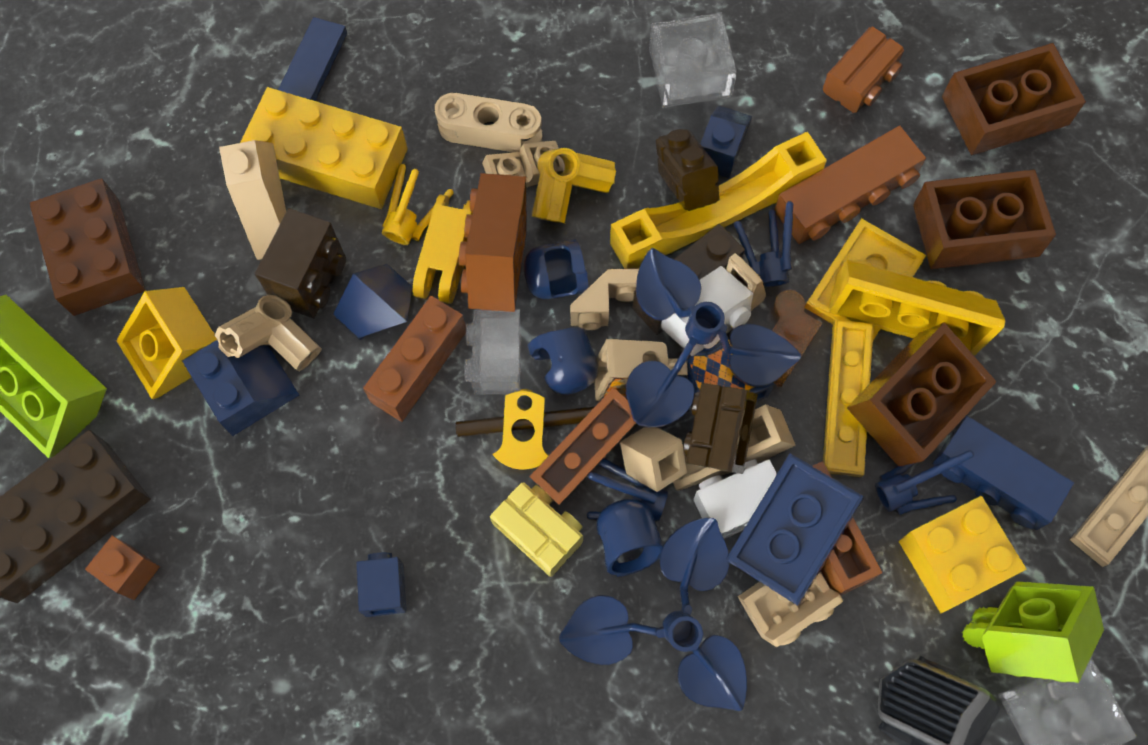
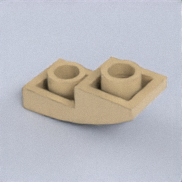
[482,141,565,187]

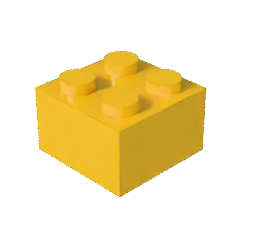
[899,496,1027,613]

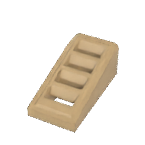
[726,253,766,311]

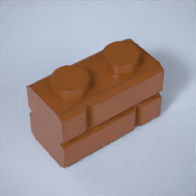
[822,26,904,113]

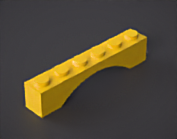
[610,131,827,269]

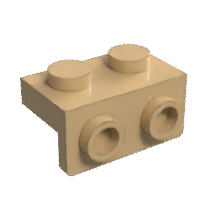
[738,572,843,647]

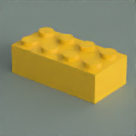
[240,87,408,210]

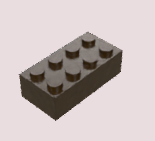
[0,430,151,604]

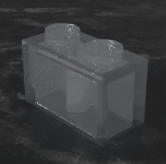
[465,309,522,395]

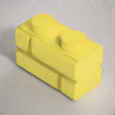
[490,482,583,577]

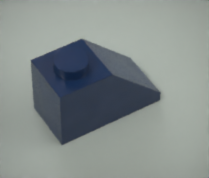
[700,106,752,178]

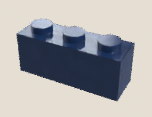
[932,416,1074,530]

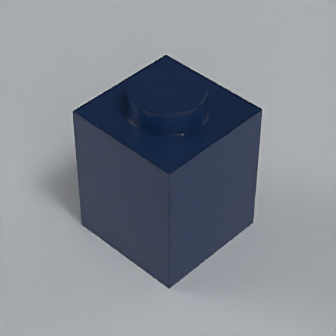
[356,552,407,617]

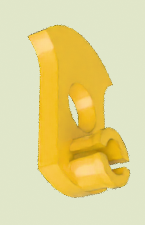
[492,389,549,470]

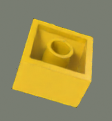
[116,287,217,399]

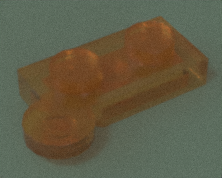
[772,290,823,387]

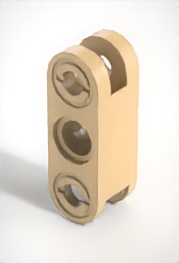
[435,93,542,152]

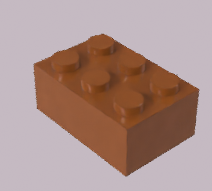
[459,173,527,312]

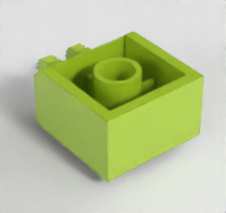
[962,581,1104,683]

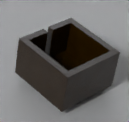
[255,208,346,319]

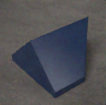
[333,264,413,340]

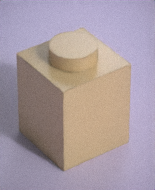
[620,427,687,492]

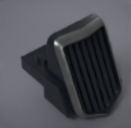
[878,656,1000,745]

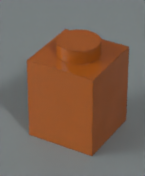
[85,535,160,600]

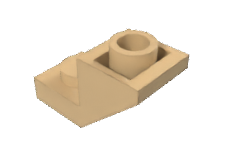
[570,269,639,330]

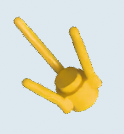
[382,164,454,245]

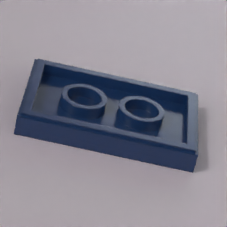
[726,454,865,606]

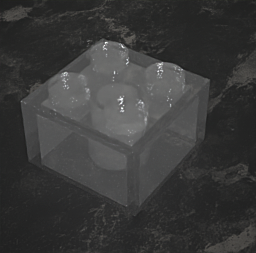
[649,13,737,108]
[997,657,1137,745]

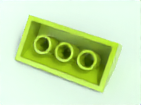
[0,295,107,458]

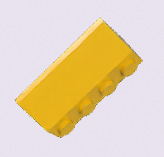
[829,259,1005,356]

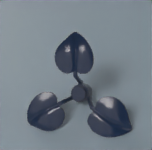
[626,248,801,427]
[559,517,747,711]

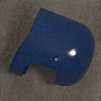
[524,239,588,299]
[528,327,599,394]
[597,499,663,577]

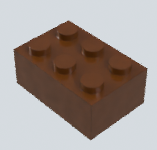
[942,43,1086,156]
[913,169,1056,269]
[29,178,146,316]
[847,322,997,467]

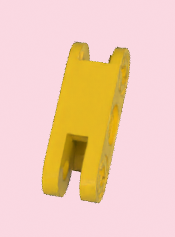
[413,194,473,304]

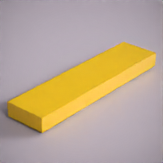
[823,319,874,477]

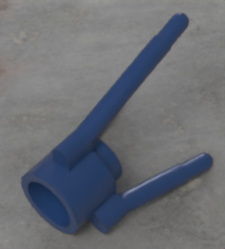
[734,201,794,287]
[875,450,974,515]
[586,458,668,521]

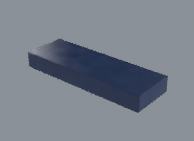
[278,17,347,101]

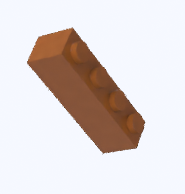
[774,125,926,244]

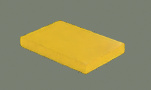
[804,218,926,340]

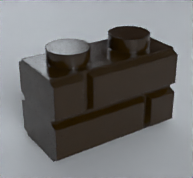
[656,129,720,211]
[684,383,758,474]

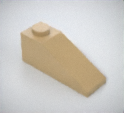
[219,140,286,260]
[673,404,796,491]

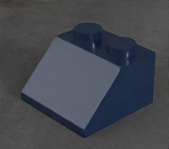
[182,340,299,436]

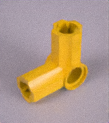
[532,148,616,223]

